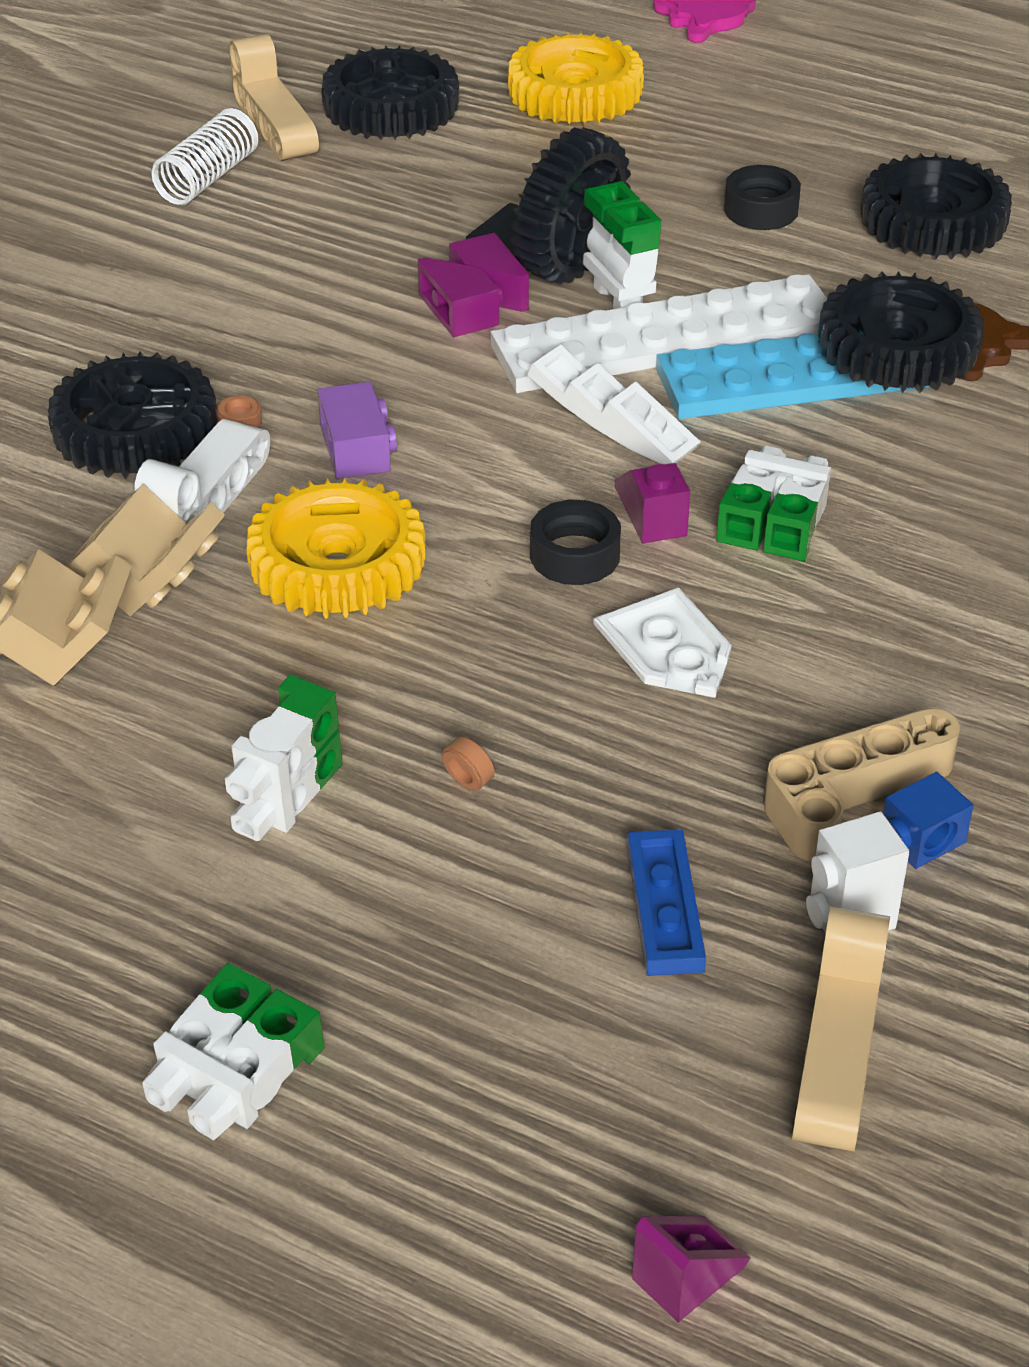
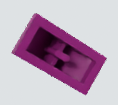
[632,1216,751,1322]

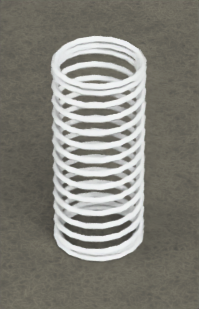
[151,108,258,205]

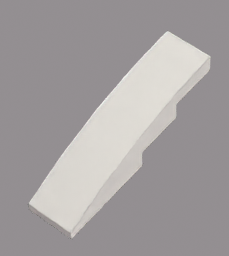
[527,344,701,464]

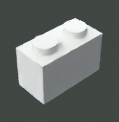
[806,811,909,933]

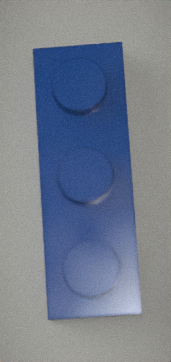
[627,829,706,976]

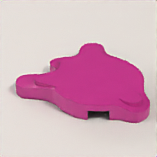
[653,0,756,43]

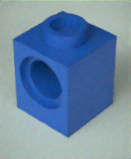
[883,772,974,869]

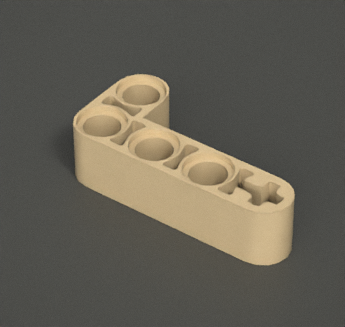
[229,33,319,161]
[764,708,960,862]
[792,906,890,1152]

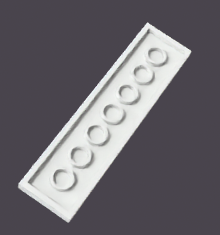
[491,274,827,393]

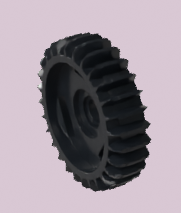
[321,45,459,141]
[511,127,631,284]
[861,153,1012,260]
[818,271,984,394]
[48,351,217,479]

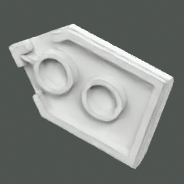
[593,587,732,698]

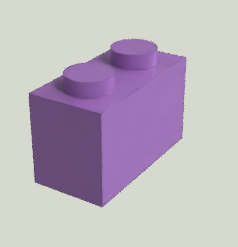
[318,381,397,479]

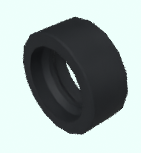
[724,165,801,230]
[530,499,621,585]

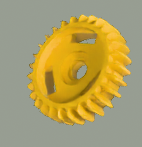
[508,31,644,126]
[246,477,426,620]

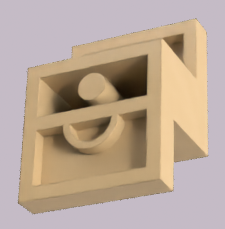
[65,484,225,616]
[0,549,133,686]

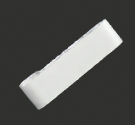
[135,419,271,524]

